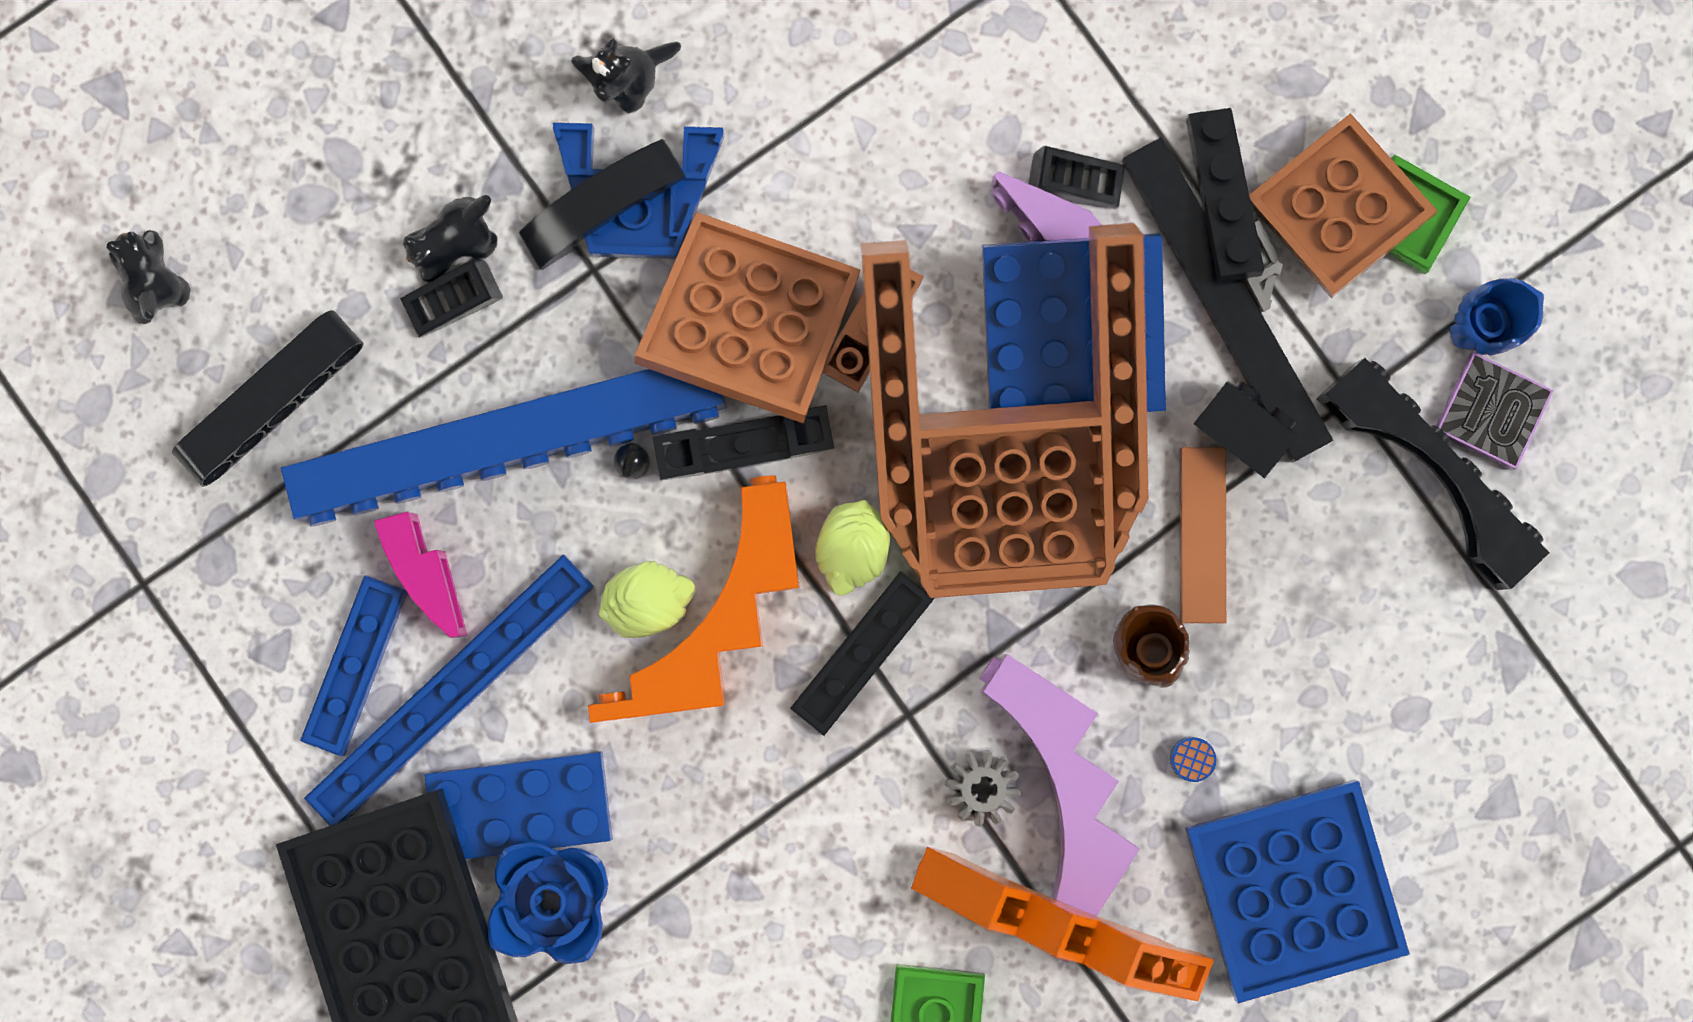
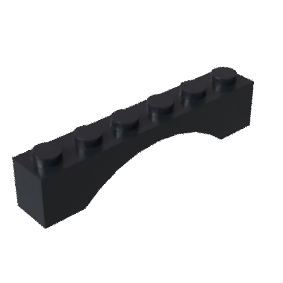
[1316,358,1550,590]

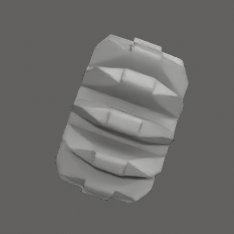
[945,750,1021,827]

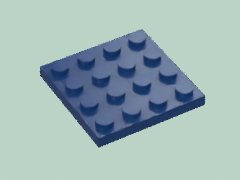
[982,233,1166,412]
[1185,780,1410,1003]

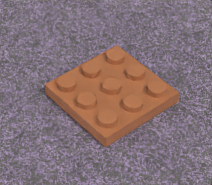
[1249,113,1437,298]

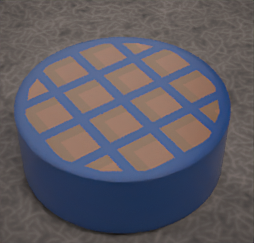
[1170,737,1216,782]

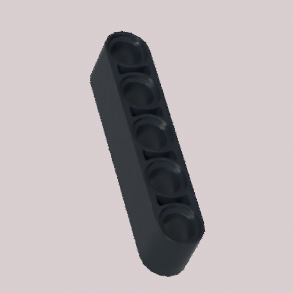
[172,310,364,487]

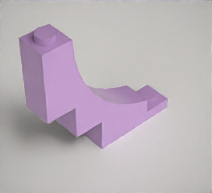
[979,654,1140,963]

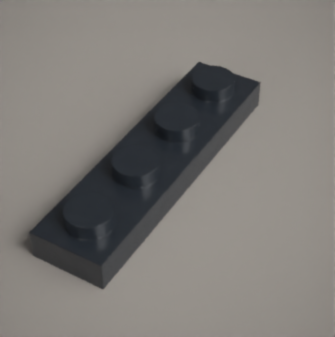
[1186,108,1265,282]

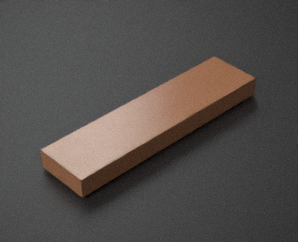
[1179,447,1227,623]

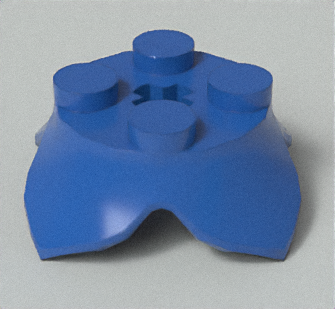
[487,842,608,964]

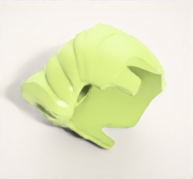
[815,500,890,596]
[599,560,695,638]

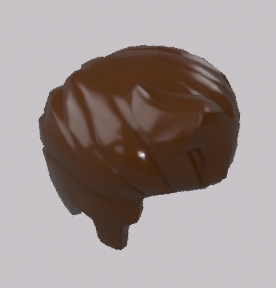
[1113,604,1190,688]

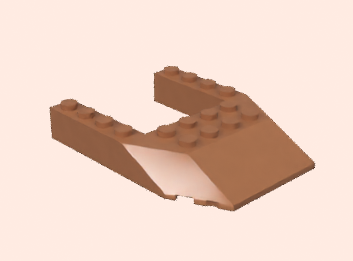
[861,223,1149,598]

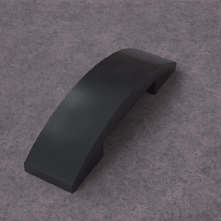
[519,139,686,270]
[652,405,834,481]

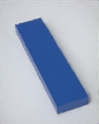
[300,575,408,756]

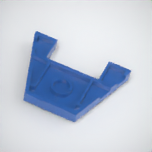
[553,122,724,259]

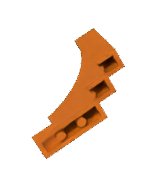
[588,475,800,723]
[911,847,1214,1002]

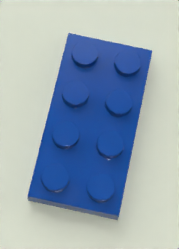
[424,751,613,859]

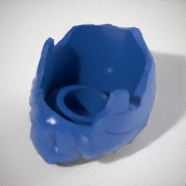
[1450,278,1544,356]

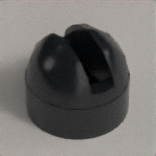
[614,443,650,479]

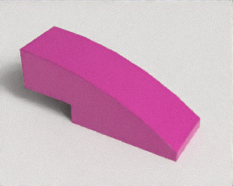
[374,511,468,638]

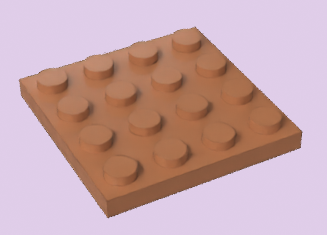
[634,212,861,423]

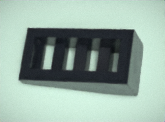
[1028,145,1125,209]
[400,259,503,338]

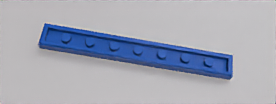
[304,554,595,826]

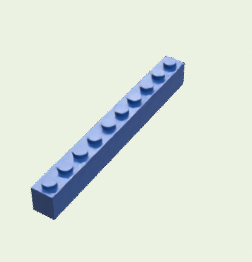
[281,369,727,527]

